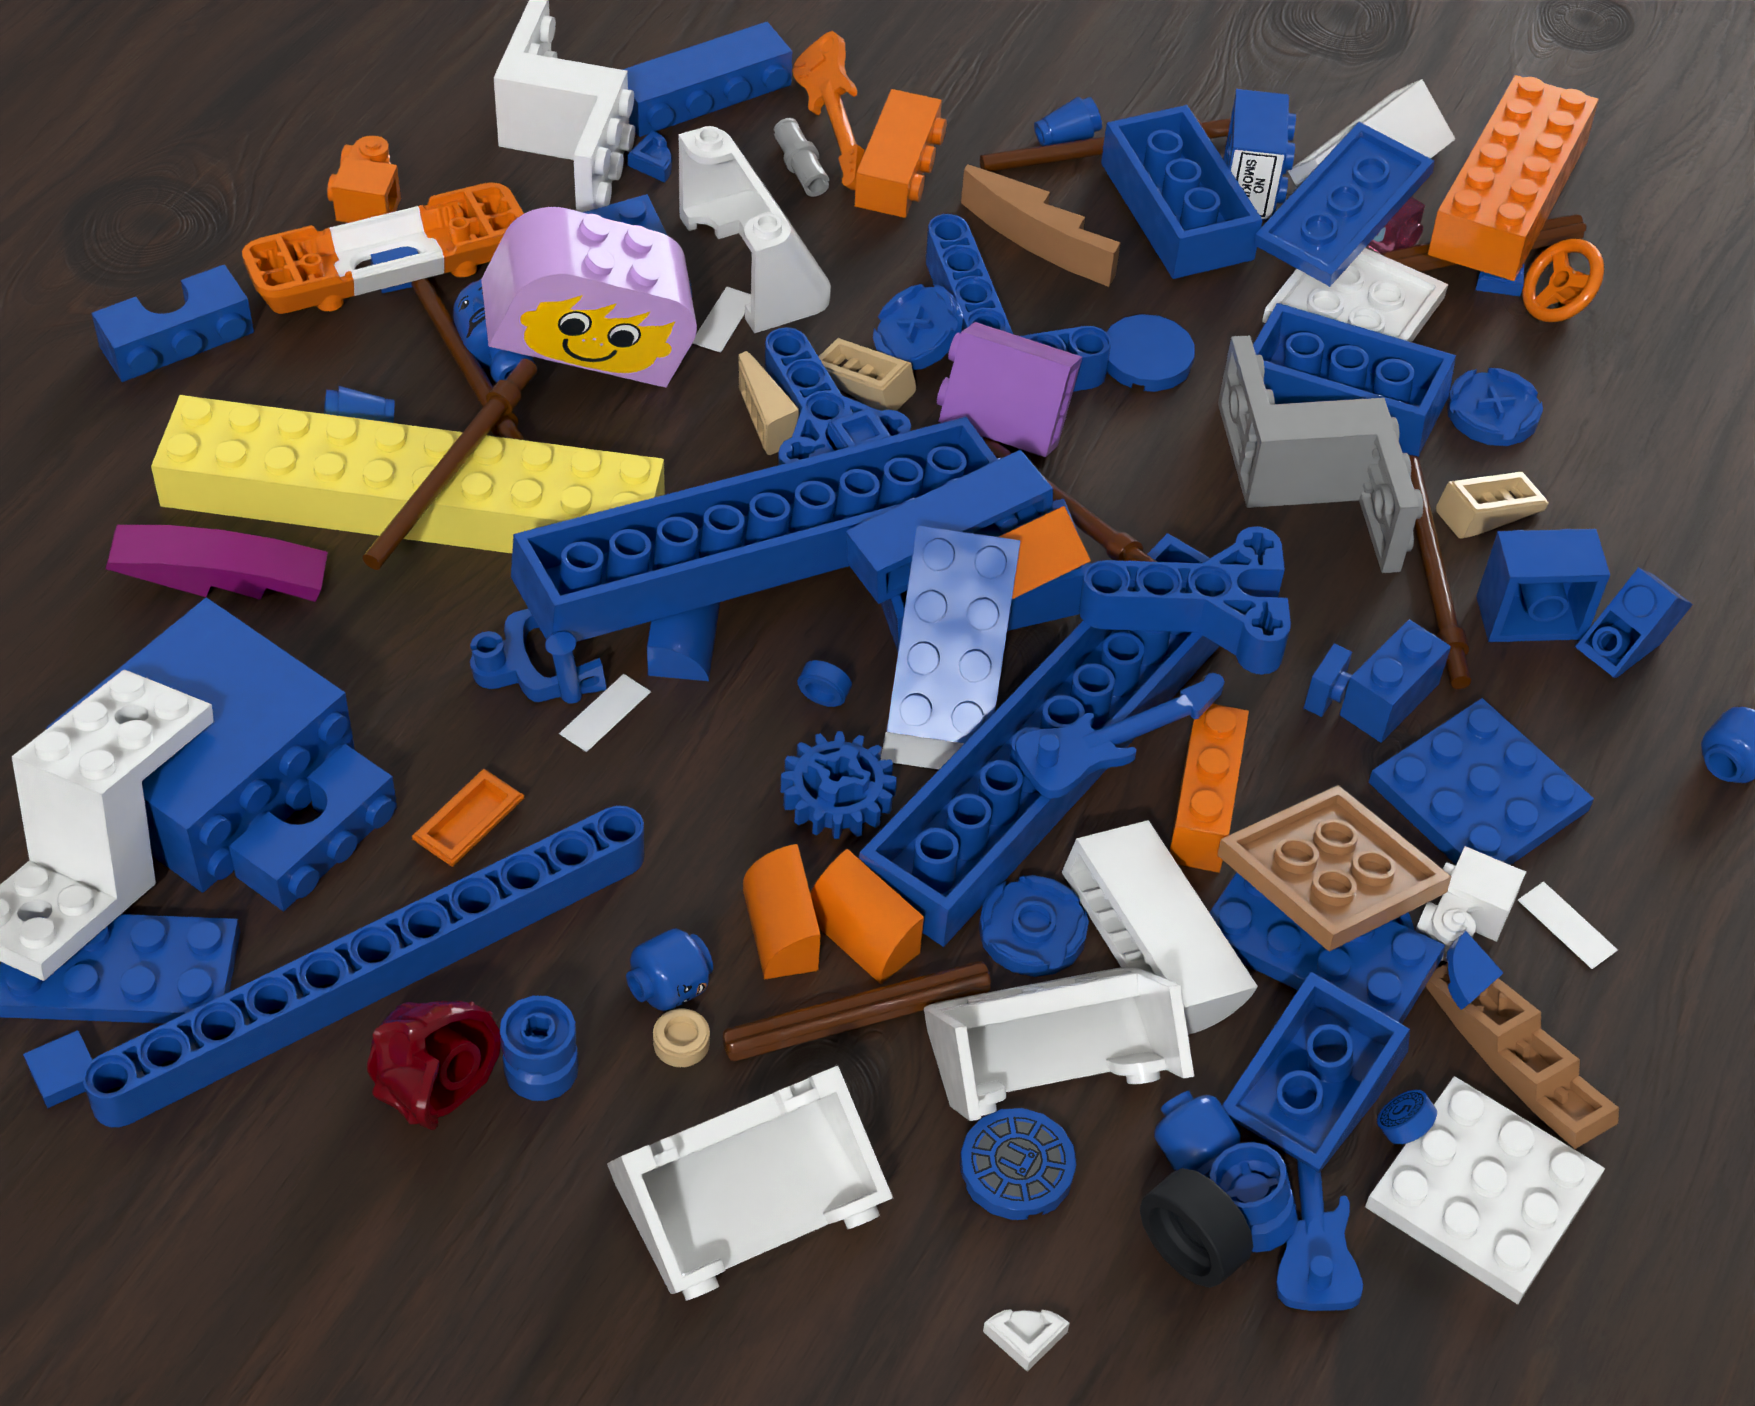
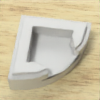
[983,1309,1070,1372]

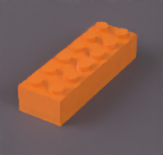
[1428,75,1599,281]

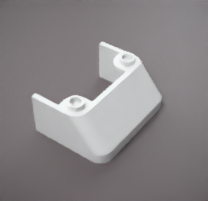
[924,967,1194,1121]

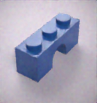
[91,264,254,382]
[229,744,397,912]

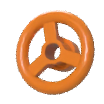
[1522,239,1604,322]

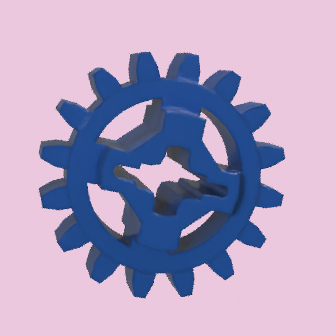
[780,731,896,839]

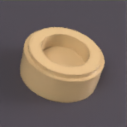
[653,1008,710,1067]

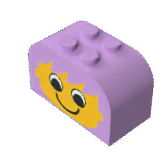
[481,207,697,388]

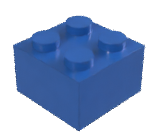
[1476,529,1610,642]

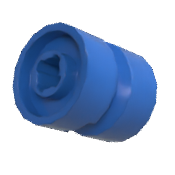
[500,996,578,1101]
[1210,1142,1298,1252]

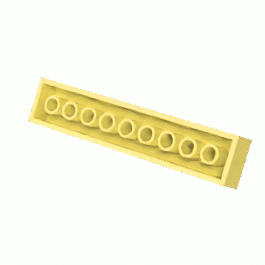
[151,395,665,553]

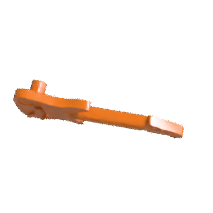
[792,31,865,190]

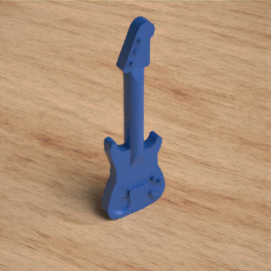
[1015,673,1225,799]
[1276,1160,1363,1311]

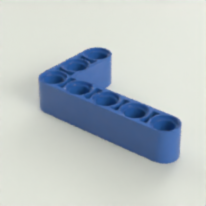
[926,214,1111,392]

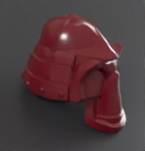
[367,1001,501,1131]

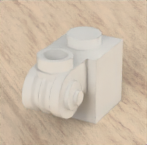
[1415,846,1526,962]

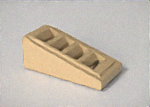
[818,338,916,411]
[739,351,799,455]
[1436,472,1549,538]

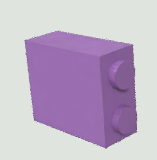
[937,322,1082,457]

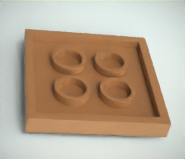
[1218,785,1452,952]

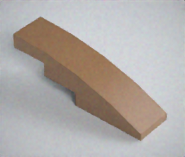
[961,164,1121,287]
[1425,963,1619,1149]

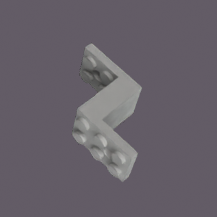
[1218,335,1423,573]

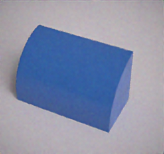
[647,602,720,681]

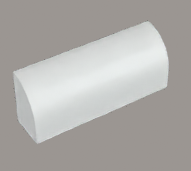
[1288,79,1455,188]
[1062,820,1258,1035]

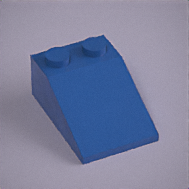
[1222,972,1410,1173]

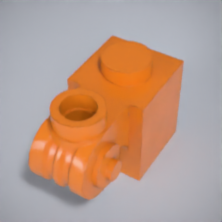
[327,136,401,223]

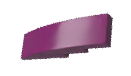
[105,525,328,602]

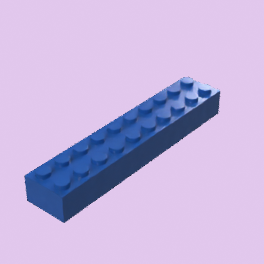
[511,417,997,642]
[859,533,1219,947]

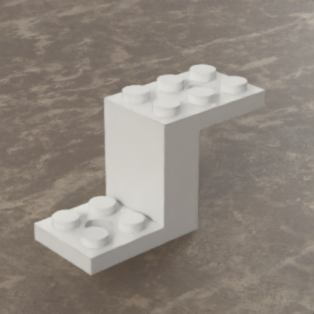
[493,0,635,212]
[0,669,214,981]

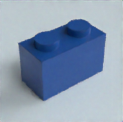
[1340,619,1451,743]

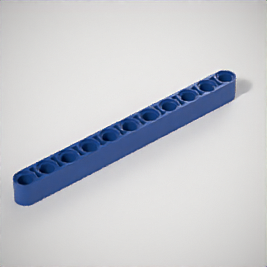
[82,806,645,1127]

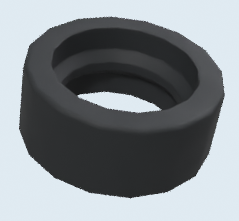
[1139,1168,1254,1288]

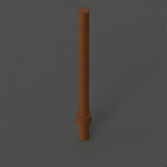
[980,118,1231,172]
[411,278,525,440]
[363,359,537,570]
[981,436,1157,562]
[1409,455,1471,689]

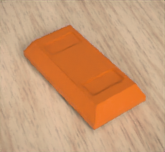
[412,769,524,867]

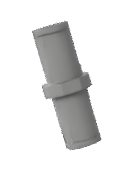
[774,118,829,197]

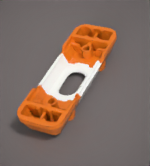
[242,183,524,314]

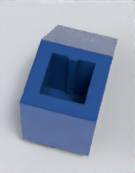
[1575,567,1693,678]

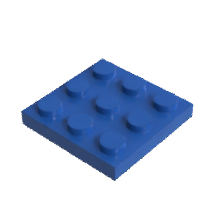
[1368,698,1594,865]

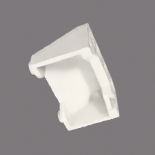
[679,126,831,333]
[607,1065,893,1301]

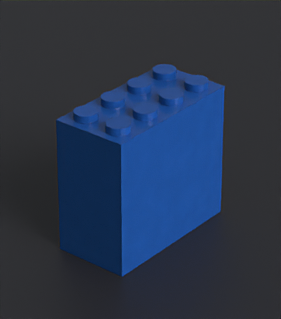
[46,597,355,893]

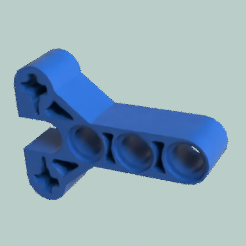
[765,327,911,465]
[1078,526,1291,675]

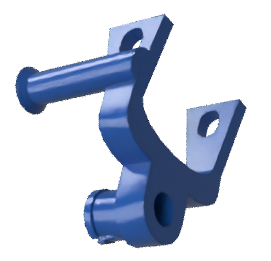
[470,609,607,703]

